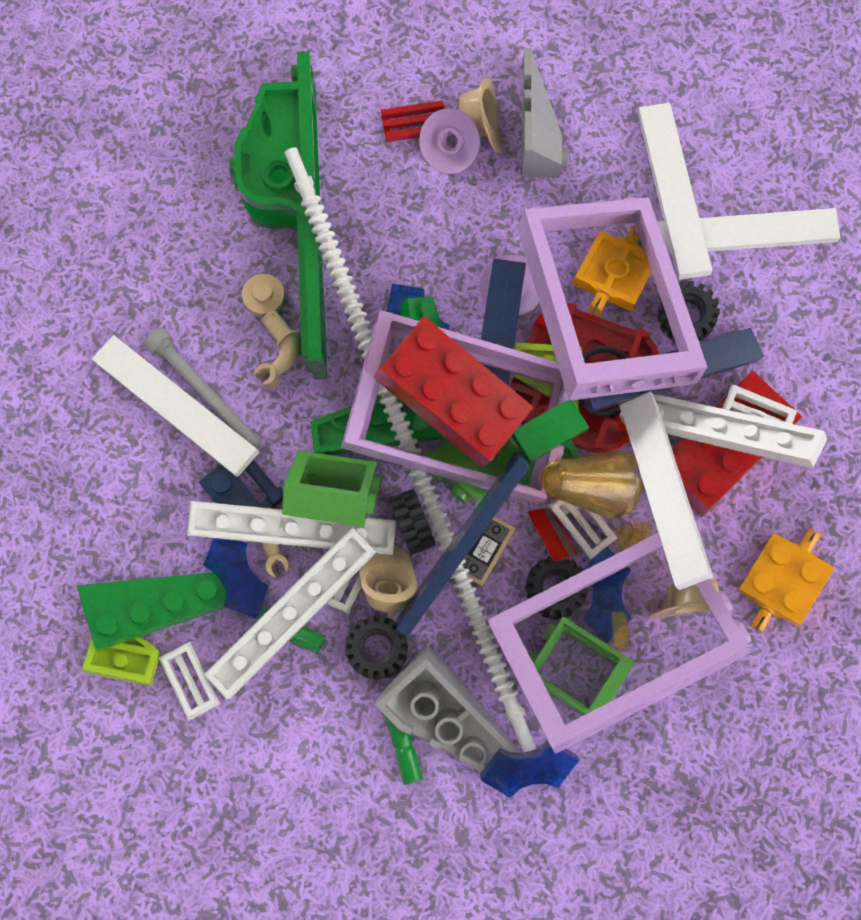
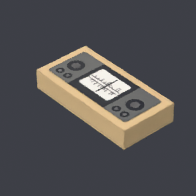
[463,516,516,588]

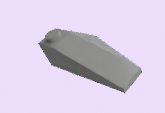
[522,48,568,178]
[375,645,523,780]

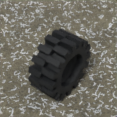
[657,281,720,342]
[388,488,436,556]
[525,556,588,620]
[345,615,408,680]

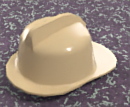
[459,77,502,154]
[359,546,417,618]
[647,575,719,619]

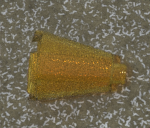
[541,450,642,520]

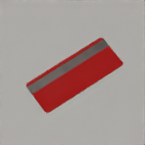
[528,508,577,561]

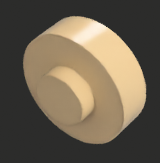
[242,274,286,318]

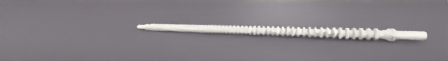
[285,147,536,754]

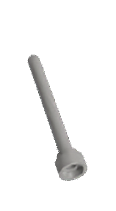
[143,327,261,449]

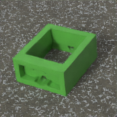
[282,450,382,527]
[530,617,635,716]

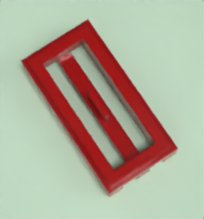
[381,100,444,143]

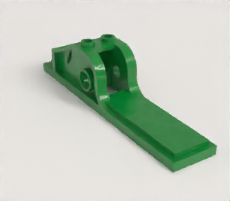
[229,51,328,380]

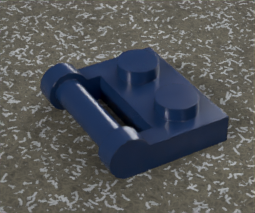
[198,459,283,509]

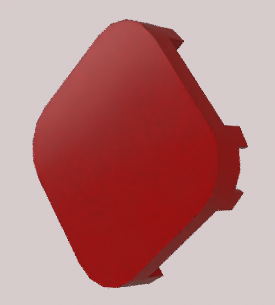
[510,303,659,455]

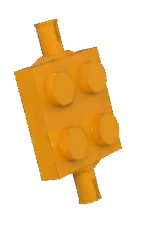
[572,225,652,315]
[738,528,835,633]

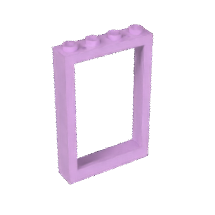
[517,197,708,401]
[341,310,568,504]
[487,532,751,754]

